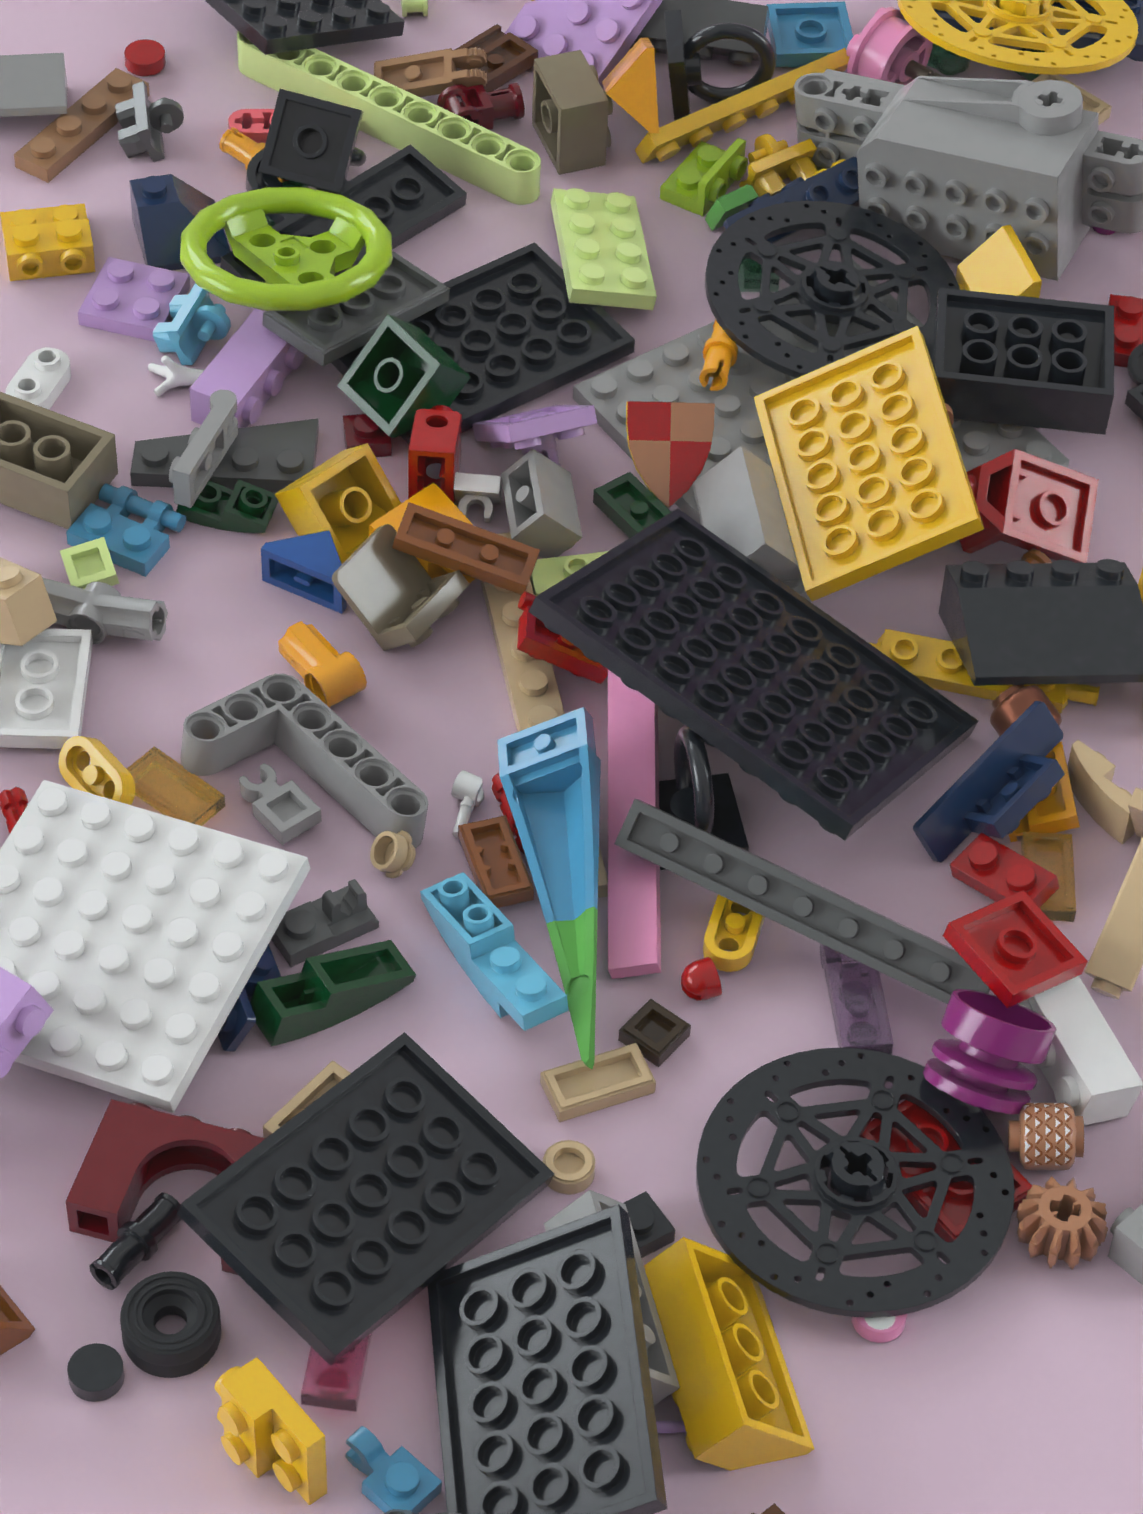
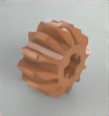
[1016,1176,1108,1270]

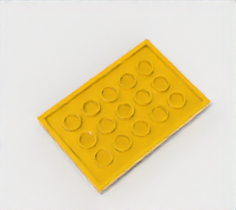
[754,325,984,601]

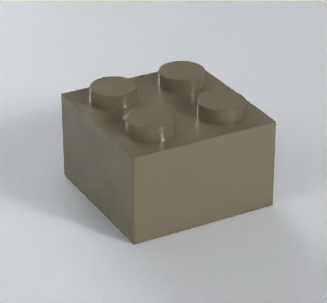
[532,50,613,175]

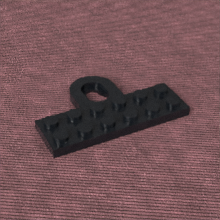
[220,144,467,283]

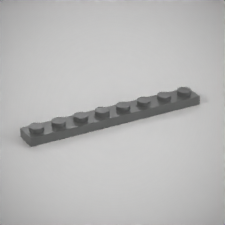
[614,799,990,1004]

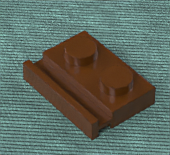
[455,24,538,92]

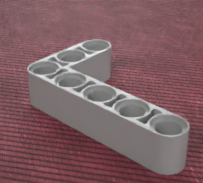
[181,674,428,849]

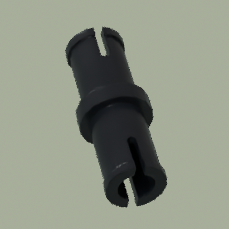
[89,1192,182,1290]

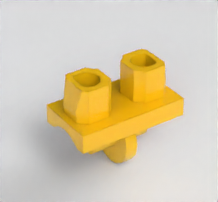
[739,134,818,197]

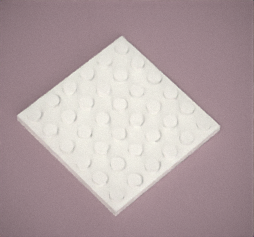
[0,780,311,1113]

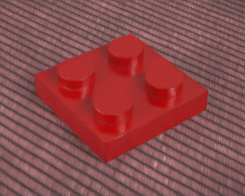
[943,890,1088,1008]

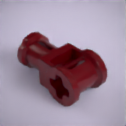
[437,83,525,130]

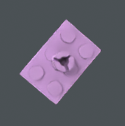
[472,405,597,466]

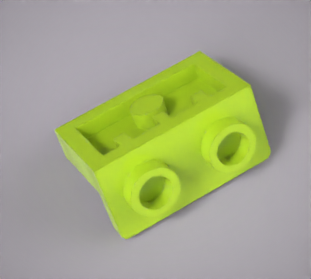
[660,138,748,217]

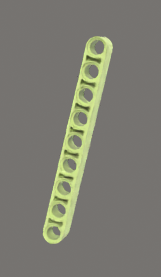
[237,31,541,205]

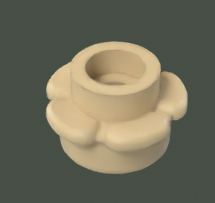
[370,830,416,878]

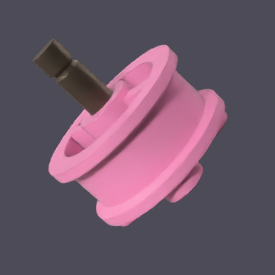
[846,7,944,85]

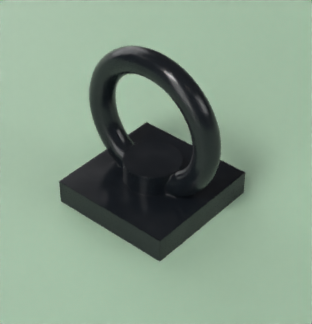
[665,10,776,121]
[258,89,366,195]
[659,725,749,870]

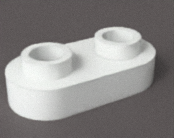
[5,347,71,410]

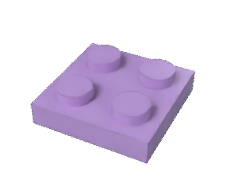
[78,257,190,342]

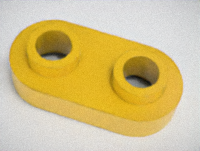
[58,736,135,805]
[703,894,765,972]

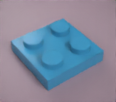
[766,1,853,68]

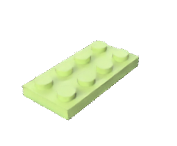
[550,188,657,310]

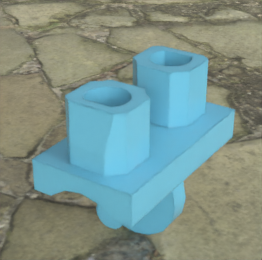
[152,283,231,365]

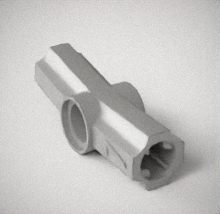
[42,577,168,644]

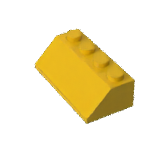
[644,1237,814,1471]

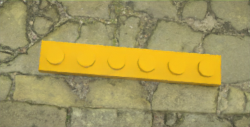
[635,48,849,164]

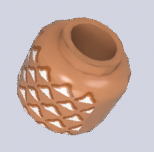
[1008,1103,1084,1170]

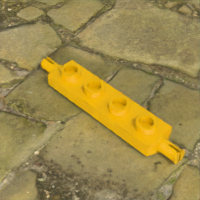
[868,629,1100,713]

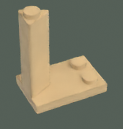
[1084,787,1143,999]

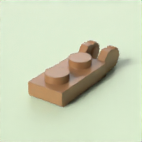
[374,47,487,97]

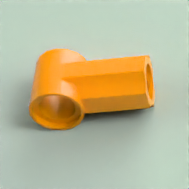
[278,621,367,708]

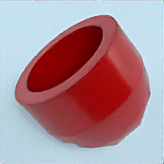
[681,957,722,1001]

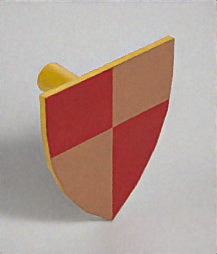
[626,401,715,508]

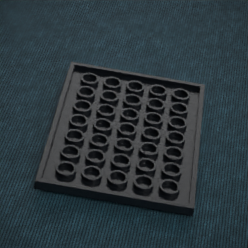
[529,508,978,841]

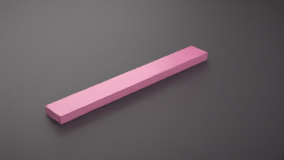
[608,670,661,979]

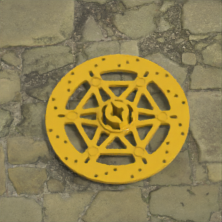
[897,0,1138,75]

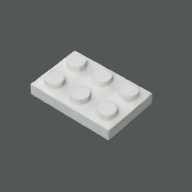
[0,628,93,749]

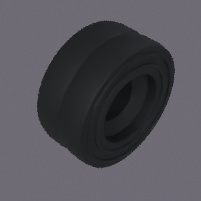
[120,1271,221,1378]

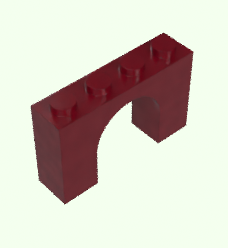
[66,1099,266,1275]

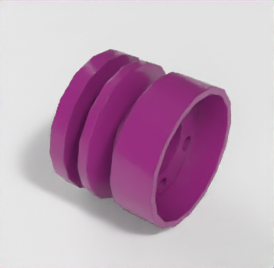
[923,989,1057,1115]

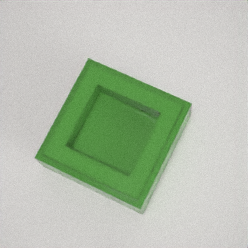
[705,184,759,231]

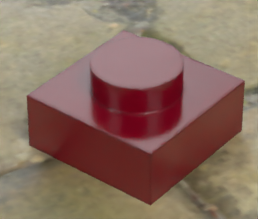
[343,414,392,457]

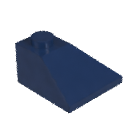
[129,174,231,271]

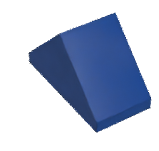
[261,530,347,614]

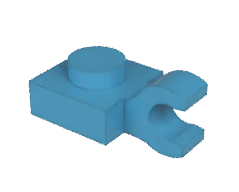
[345,1426,442,1514]

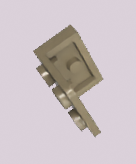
[332,524,470,651]

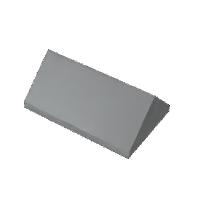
[0,53,67,117]
[693,446,802,581]

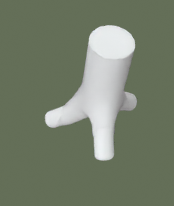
[148,355,204,397]

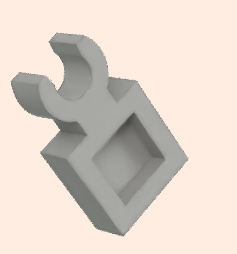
[239,763,322,845]

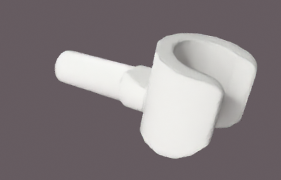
[451,770,484,838]

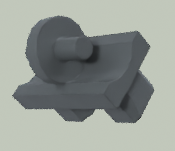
[115,81,184,162]

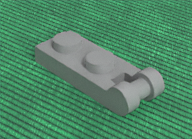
[169,390,238,508]

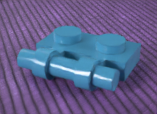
[66,483,186,577]

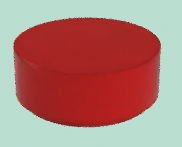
[124,39,166,76]

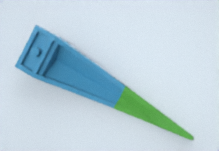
[497,707,601,1070]

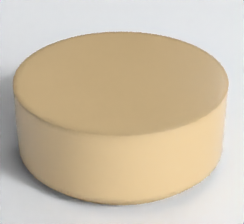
[543,1140,595,1195]

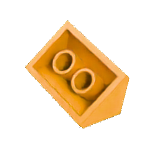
[602,37,659,133]

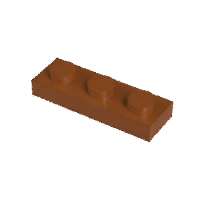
[392,502,540,595]

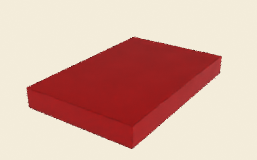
[861,1100,1032,1243]

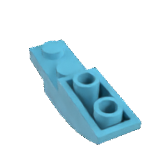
[420,872,569,1031]

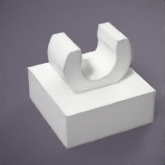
[454,472,502,522]

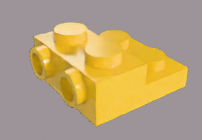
[0,203,96,281]
[214,1357,327,1505]

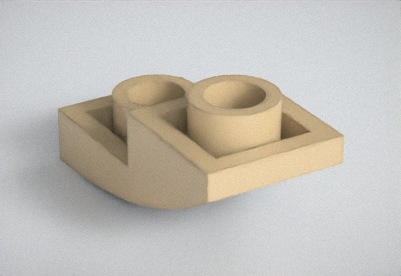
[1068,740,1135,844]

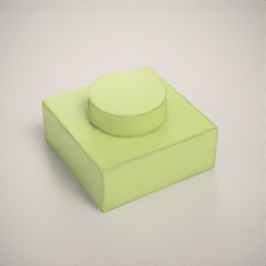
[60,537,120,589]

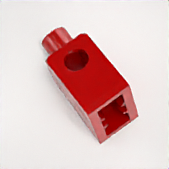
[408,405,462,504]

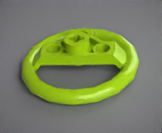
[180,187,393,311]

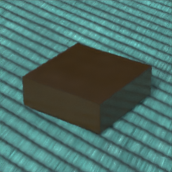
[618,999,691,1067]

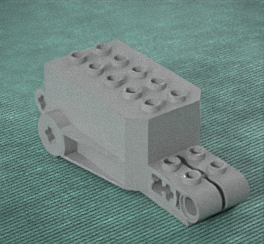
[794,69,1143,281]

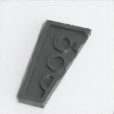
[130,418,319,493]

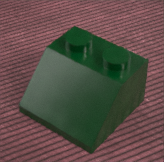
[337,314,471,438]

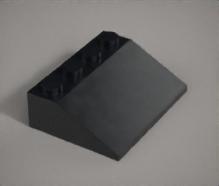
[931,288,1114,435]
[938,559,1143,686]

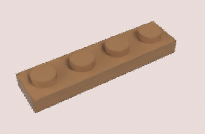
[14,68,150,183]

